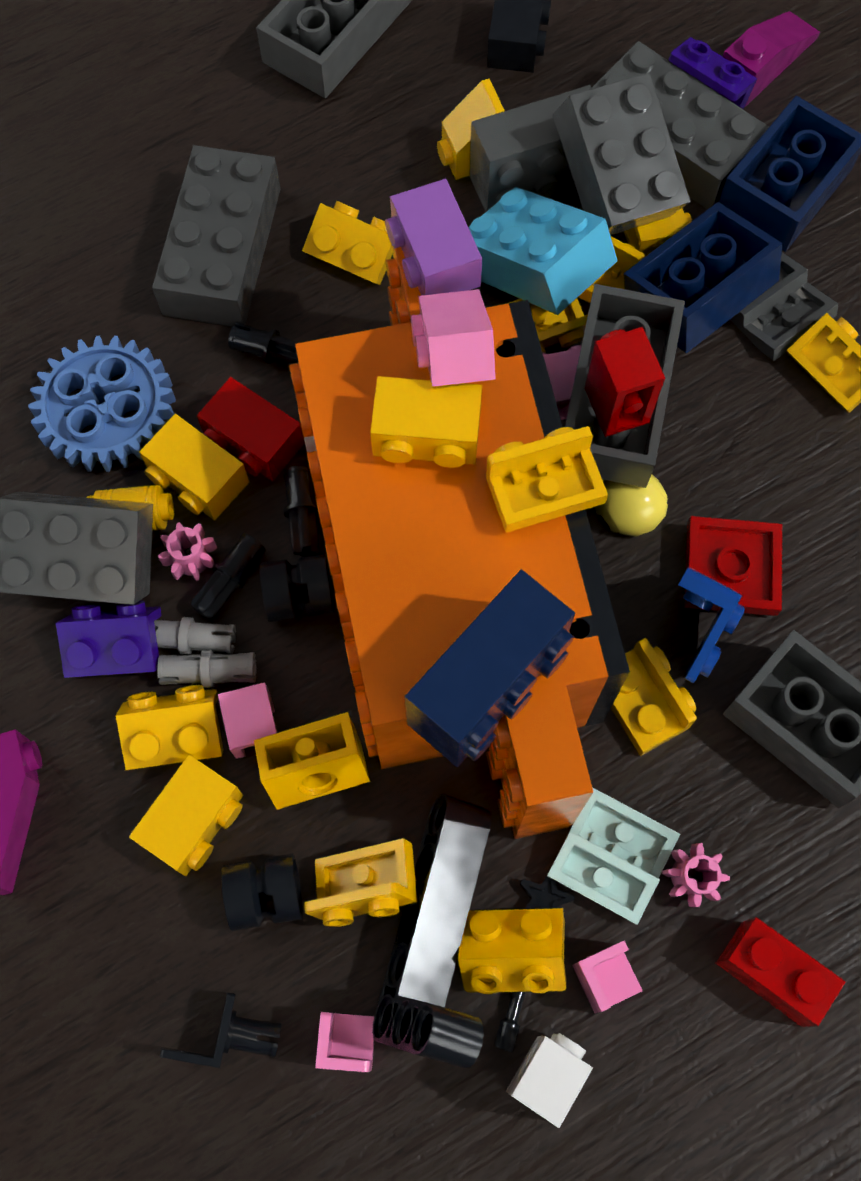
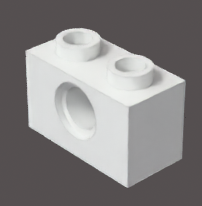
[506,1033,593,1128]

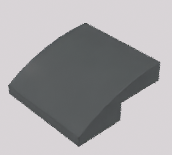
[730,252,838,361]

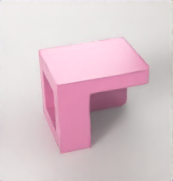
[218,682,277,759]
[572,940,642,1013]
[315,1012,374,1072]

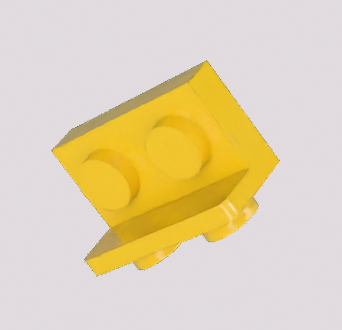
[787,313,861,414]
[611,638,697,756]

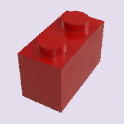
[584,327,665,437]
[197,376,305,482]
[716,917,846,1027]

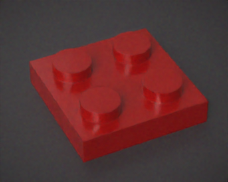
[685,516,782,616]

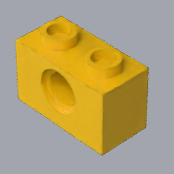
[254,712,370,810]

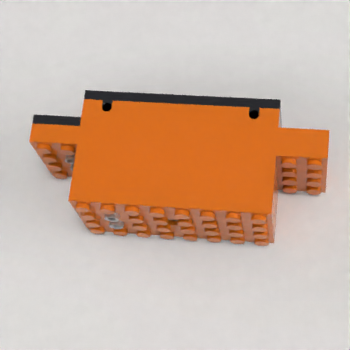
[289,247,630,839]

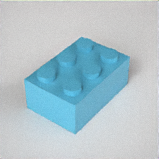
[468,187,618,315]

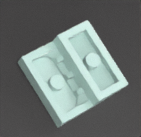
[547,787,680,925]

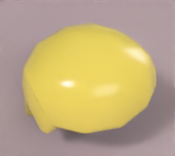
[595,475,668,537]

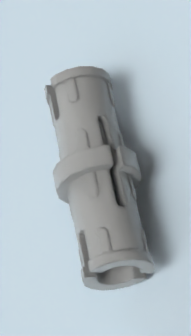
[154,617,236,655]
[157,650,257,688]

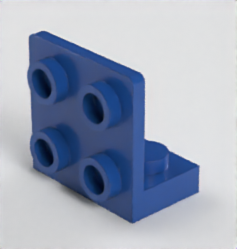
[678,567,746,683]

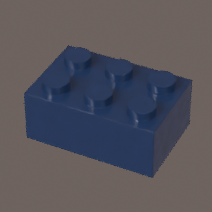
[719,95,861,252]
[624,202,783,354]
[404,569,575,767]

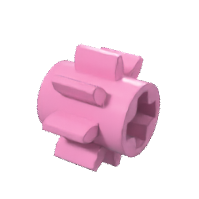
[158,522,217,581]
[662,843,730,907]

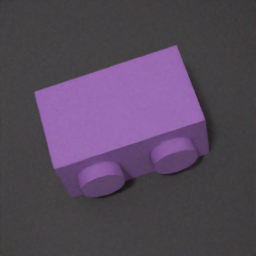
[385,179,482,295]

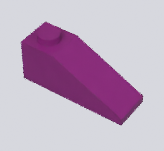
[723,11,820,107]
[0,729,42,895]

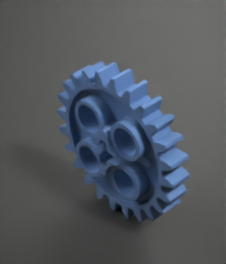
[28,335,176,472]

